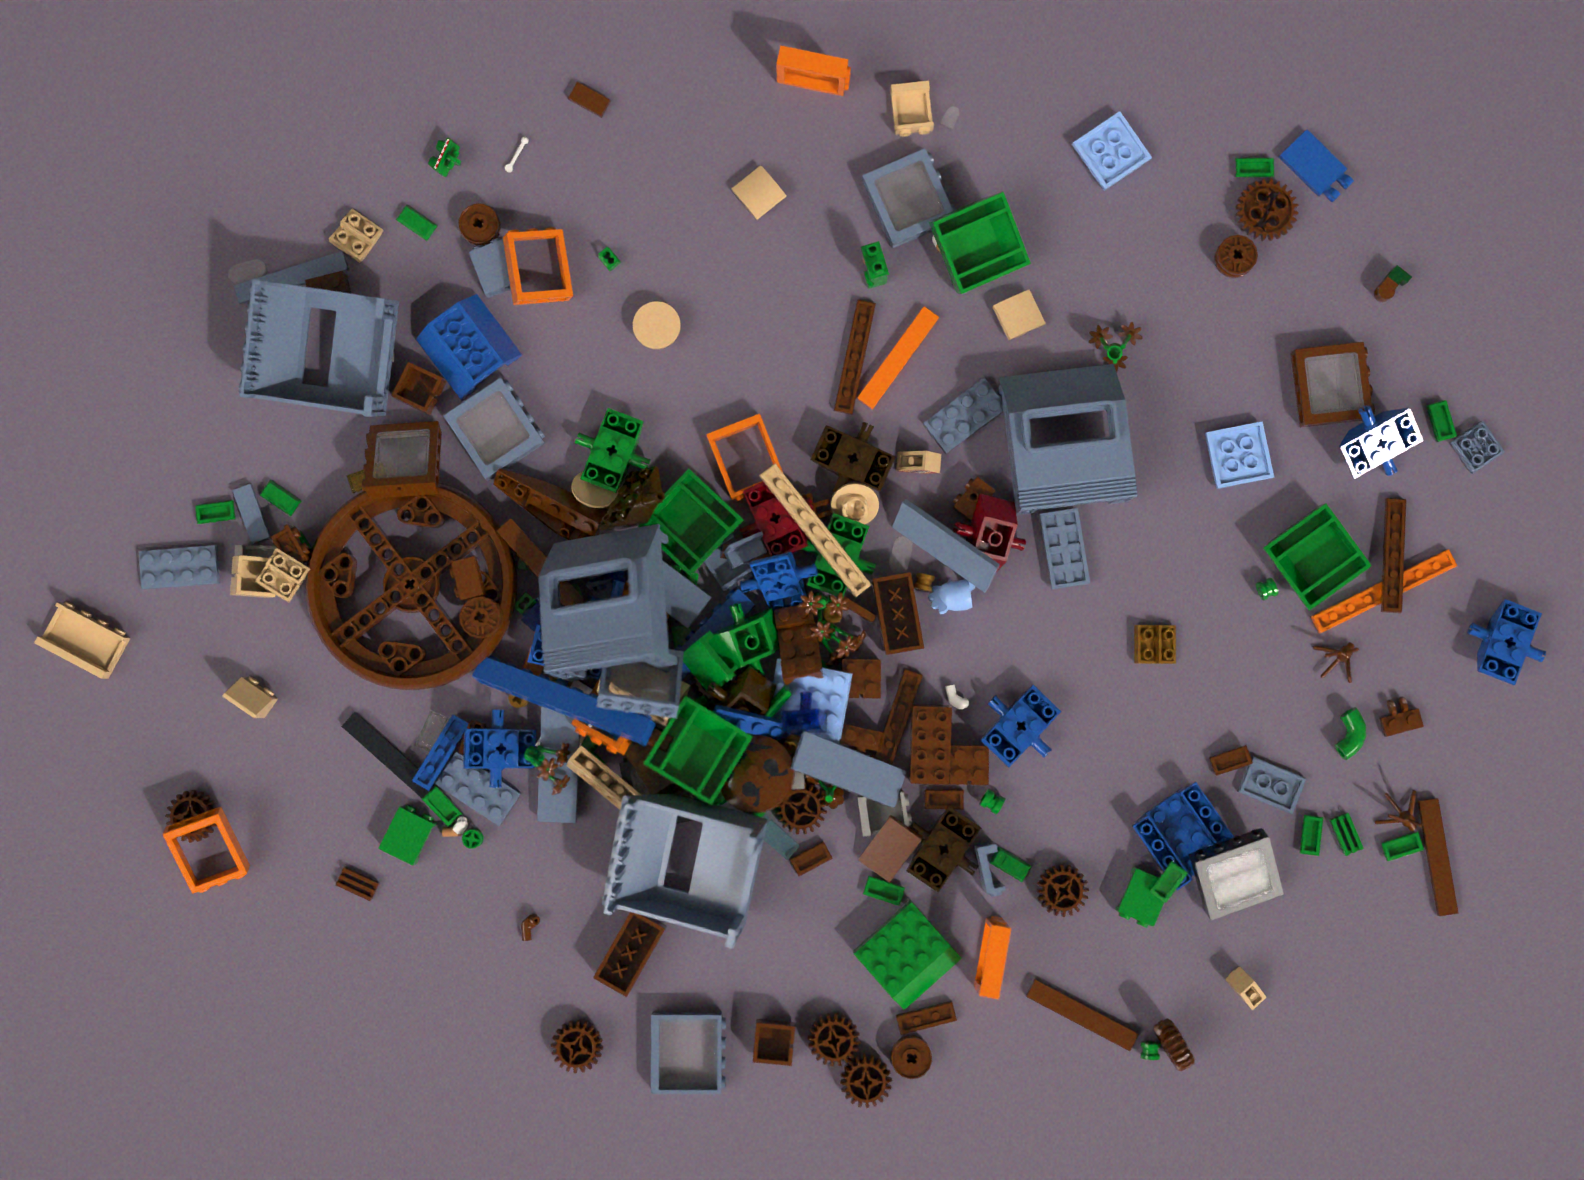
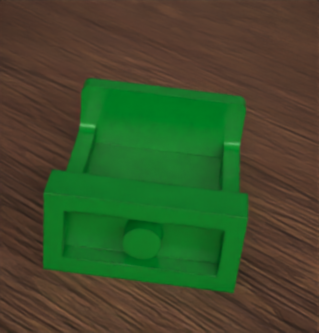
[683,631,739,691]
[378,804,437,866]
[1115,867,1164,928]

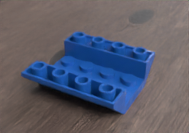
[416,294,522,400]
[1132,782,1234,891]

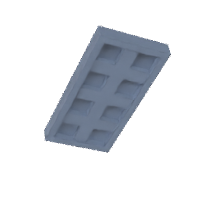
[923,378,1004,454]
[1039,508,1090,590]
[139,545,220,590]
[435,751,521,826]

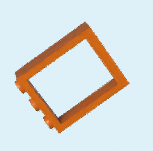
[776,45,851,96]
[503,227,573,305]
[706,413,783,501]
[571,679,639,755]
[162,806,250,894]
[974,916,1011,999]

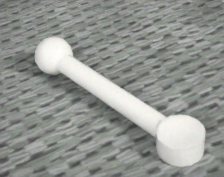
[505,137,529,172]

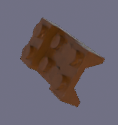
[774,605,823,685]

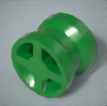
[1256,578,1278,601]
[462,829,484,849]
[1140,1041,1160,1060]

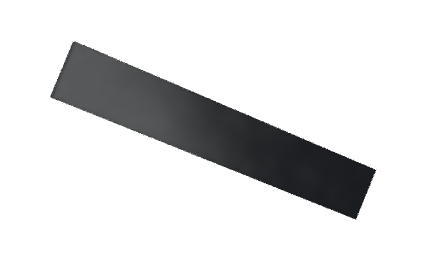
[341,712,441,798]

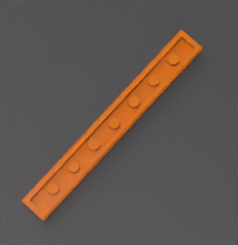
[1310,549,1457,633]

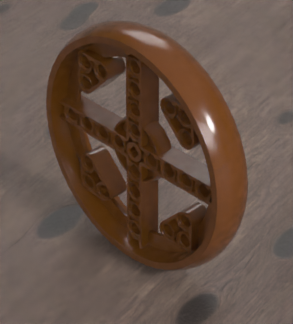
[305,483,517,690]

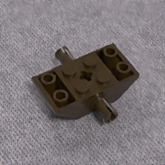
[810,422,896,493]
[599,466,665,531]
[706,665,777,715]
[906,806,981,893]

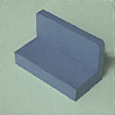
[723,531,767,569]

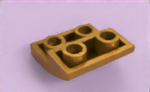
[1134,625,1176,664]

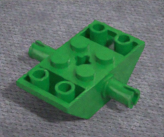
[575,408,651,493]
[801,513,876,597]
[708,603,780,675]

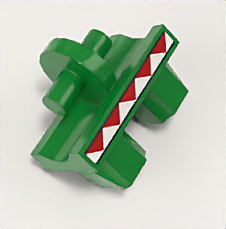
[428,138,461,177]

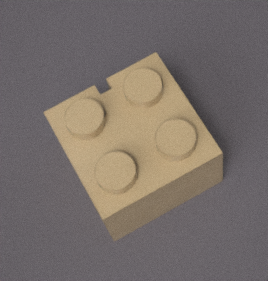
[230,555,275,598]

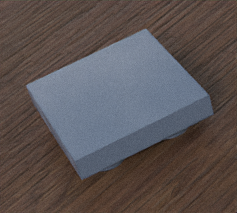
[1450,421,1505,474]

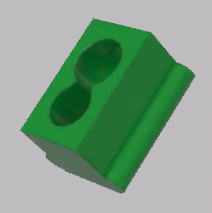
[598,247,621,271]
[515,592,537,616]
[581,736,598,754]

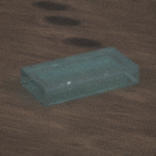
[764,820,800,860]

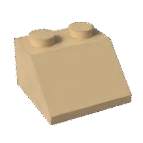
[223,676,278,718]

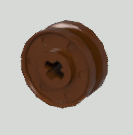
[459,204,501,246]
[1214,235,1258,278]
[459,597,503,638]
[891,1035,932,1079]

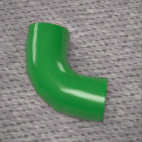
[1335,707,1366,760]

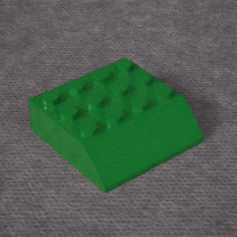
[929,192,1031,294]
[637,469,743,576]
[1263,503,1372,611]
[644,696,752,805]
[853,900,962,1010]

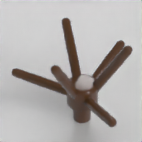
[1313,642,1359,683]
[1375,790,1422,831]

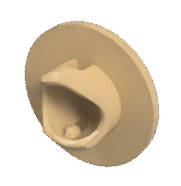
[633,301,681,349]
[572,472,620,508]
[831,483,879,524]

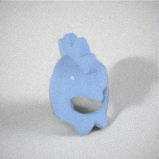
[928,578,975,614]

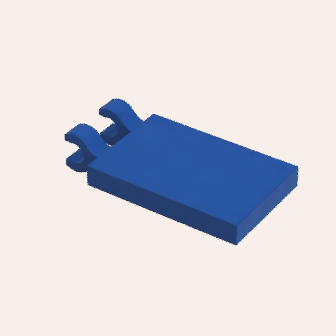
[1279,129,1354,202]

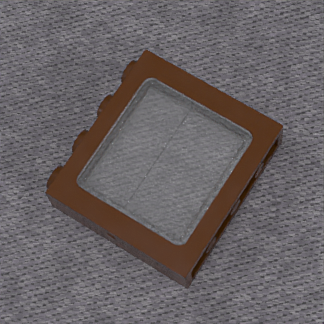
[1290,342,1375,428]
[362,421,442,498]

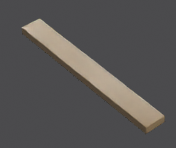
[760,464,871,597]

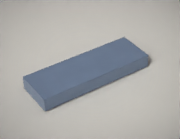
[232,484,271,544]

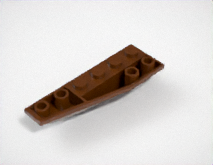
[493,469,608,540]

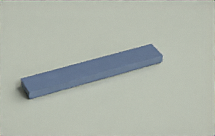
[233,251,349,304]

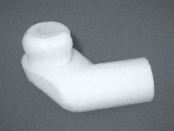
[945,685,969,709]

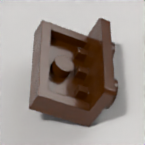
[270,524,310,564]

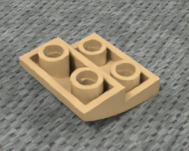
[732,165,786,220]
[329,209,383,263]
[992,289,1046,340]
[255,548,310,603]

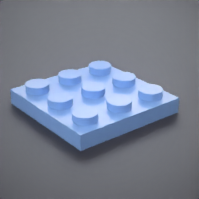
[1072,111,1152,191]
[1205,421,1274,489]

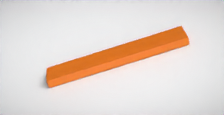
[857,306,939,410]

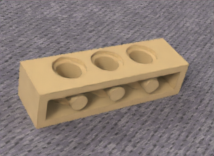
[567,746,641,810]

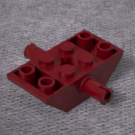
[740,481,814,556]
[953,493,1026,571]

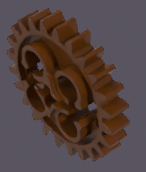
[1235,179,1299,241]

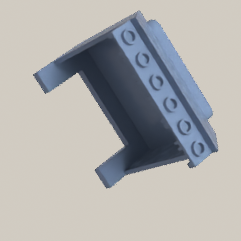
[238,279,399,417]
[998,364,1138,515]
[539,524,677,682]
[602,794,768,949]

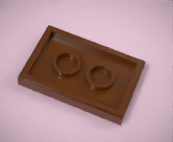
[858,815,923,882]

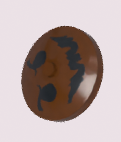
[720,735,795,814]

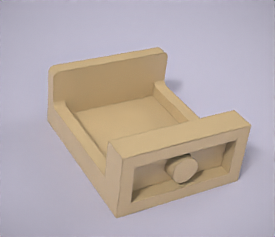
[890,81,934,137]

